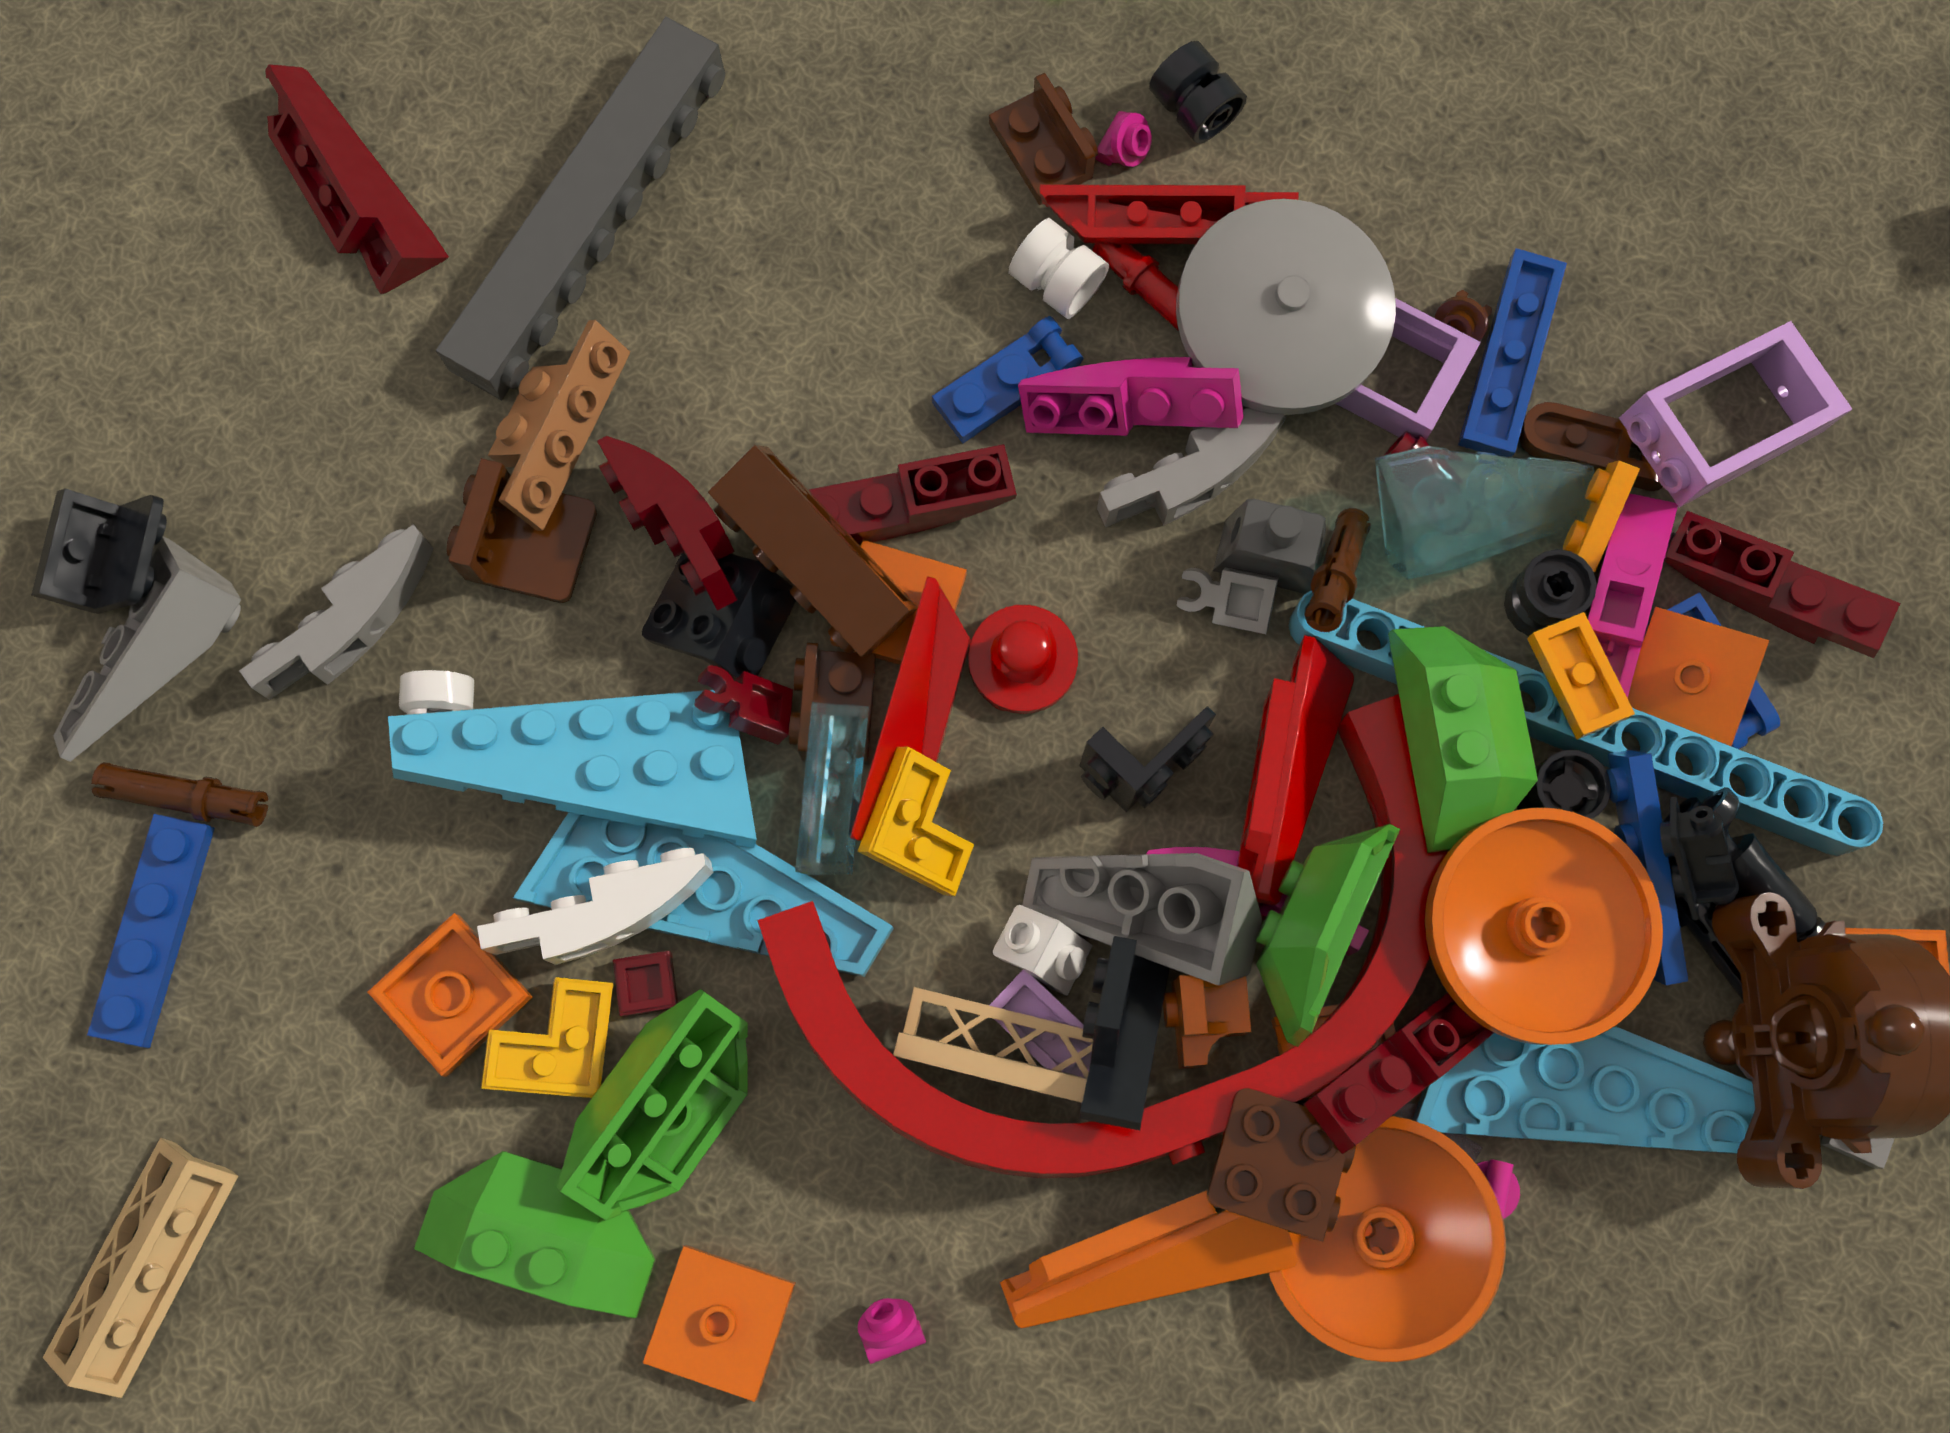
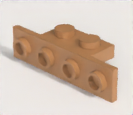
[488,320,630,531]

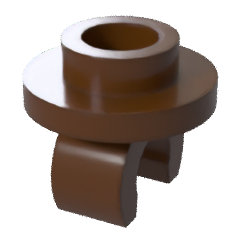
[1435,290,1492,341]

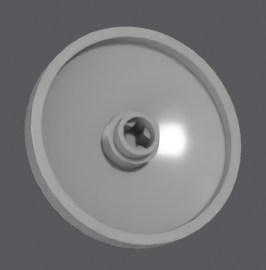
[1176,199,1396,415]

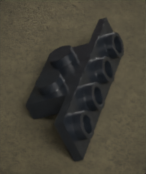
[1079,936,1170,1130]

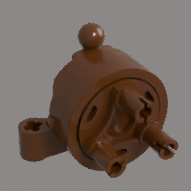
[1703,892,1950,1189]

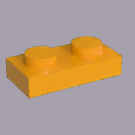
[1563,460,1640,572]
[1527,612,1635,740]

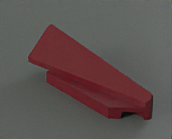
[265,64,449,294]

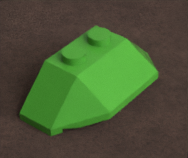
[1388,626,1538,853]
[1255,824,1400,1047]
[557,989,748,1220]
[414,1151,655,1318]

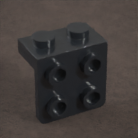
[31,488,167,614]
[642,553,796,681]
[1079,706,1216,812]

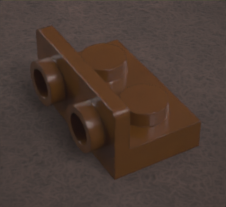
[989,73,1098,205]
[789,642,876,765]

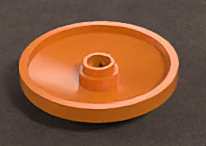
[1425,808,1663,1045]
[1269,1116,1506,1362]

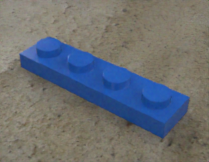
[1458,248,1567,460]
[1606,750,1689,985]
[87,814,215,1048]

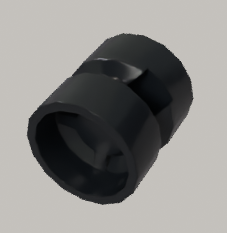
[1149,41,1247,144]
[1504,549,1597,636]
[1517,750,1611,819]

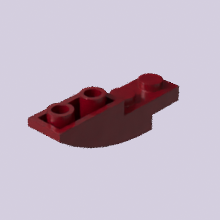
[597,436,737,611]
[809,444,1017,545]
[1664,511,1901,658]
[1304,992,1494,1154]

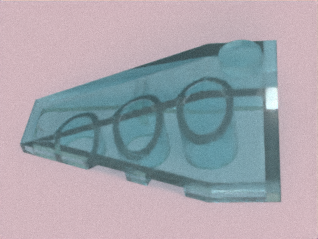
[1375,446,1594,580]

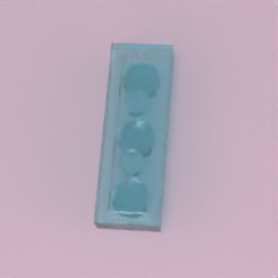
[795,702,869,875]

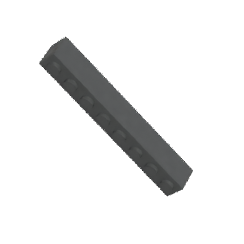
[436,16,725,401]

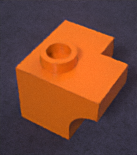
[1163,975,1251,1069]

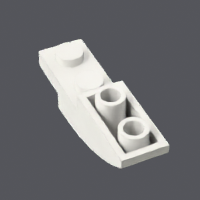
[477,848,713,965]

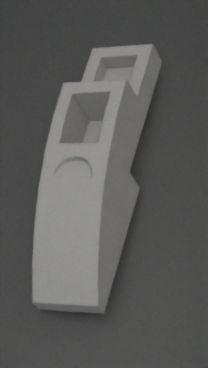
[1097,406,1287,527]
[239,524,433,700]

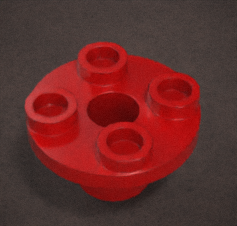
[968,605,1078,714]

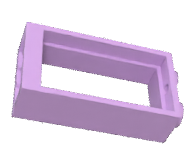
[1335,298,1481,440]
[1619,321,1852,507]

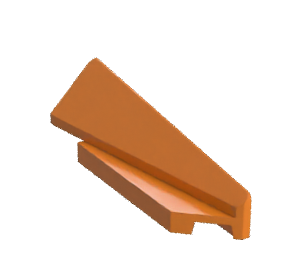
[1000,1190,1298,1328]

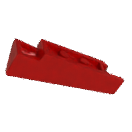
[1040,185,1299,244]
[851,576,971,841]
[1237,635,1354,905]

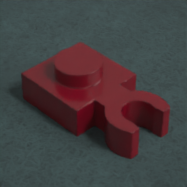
[694,665,793,745]

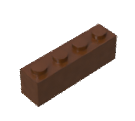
[708,445,918,657]

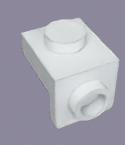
[993,905,1093,996]

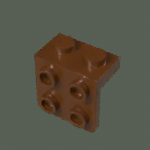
[446,458,597,603]
[1207,1088,1356,1242]

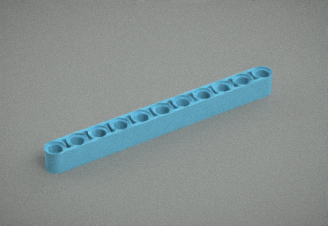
[1289,591,1883,856]

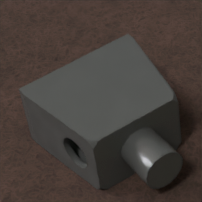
[1213,499,1326,594]

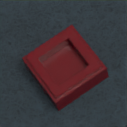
[613,951,678,1017]

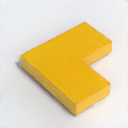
[857,747,974,896]
[481,977,613,1098]

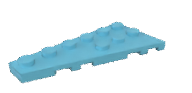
[388,690,757,848]
[513,812,894,977]
[1412,1026,1755,1154]

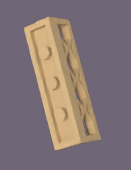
[893,987,1093,1103]
[43,1138,238,1398]

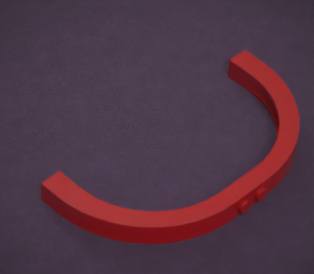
[757,694,1447,1179]

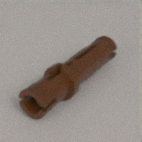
[1305,508,1371,632]
[91,762,268,827]

